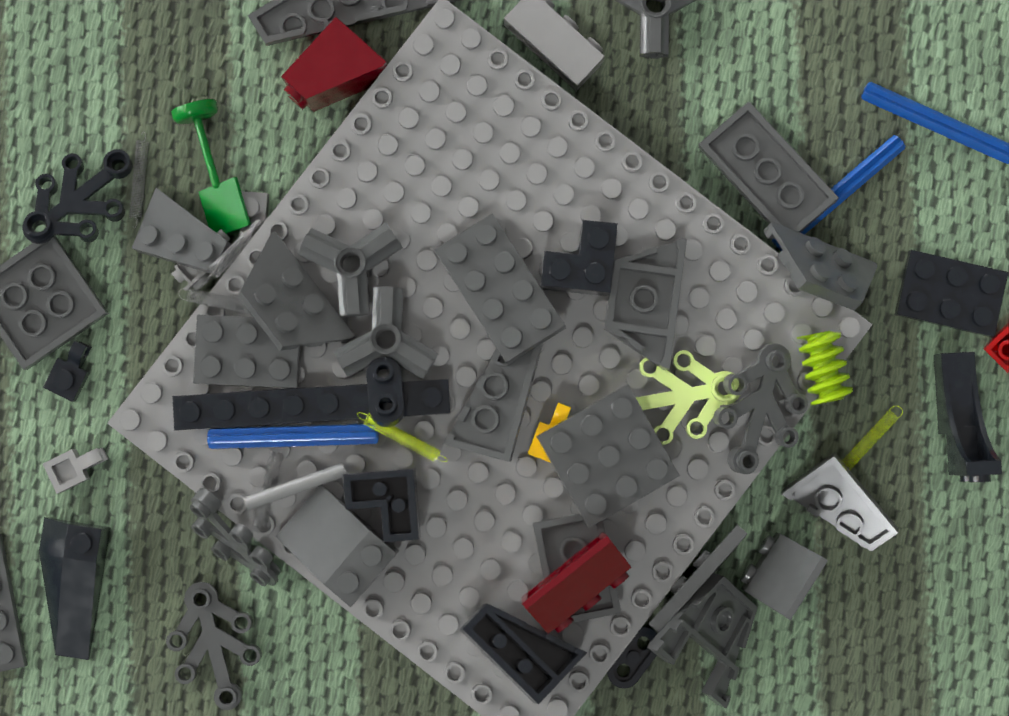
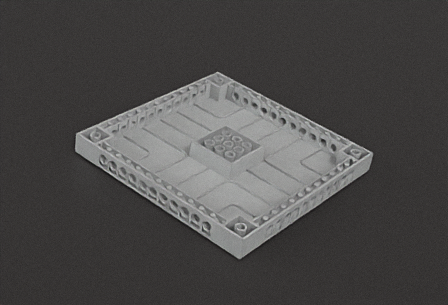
[107,0,872,716]

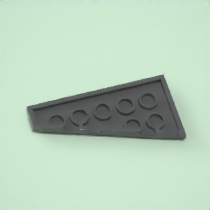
[248,0,460,46]

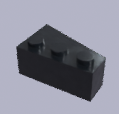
[459,603,587,704]

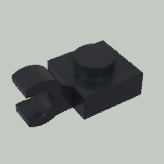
[43,341,92,402]

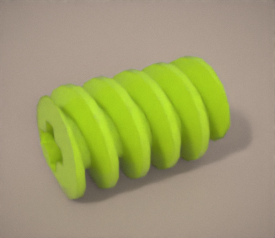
[796,330,853,405]

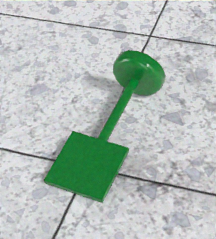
[171,99,251,234]

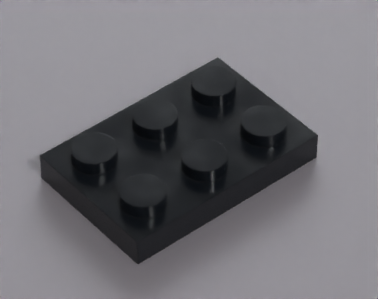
[895,250,1009,337]

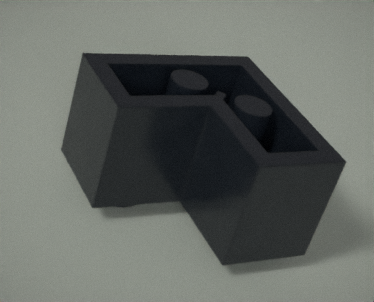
[541,220,618,296]
[343,468,421,542]

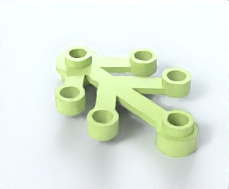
[636,350,740,445]

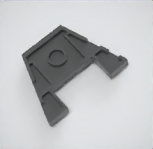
[647,573,757,708]

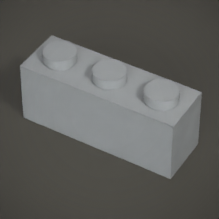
[504,0,605,92]

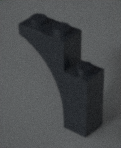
[934,352,1002,482]

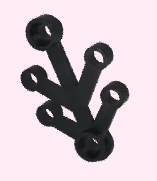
[22,149,133,244]

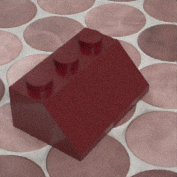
[521,532,631,634]

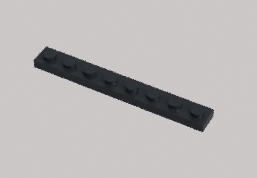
[172,379,451,431]

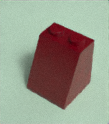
[281,17,387,112]

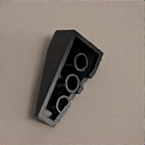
[39,517,111,660]

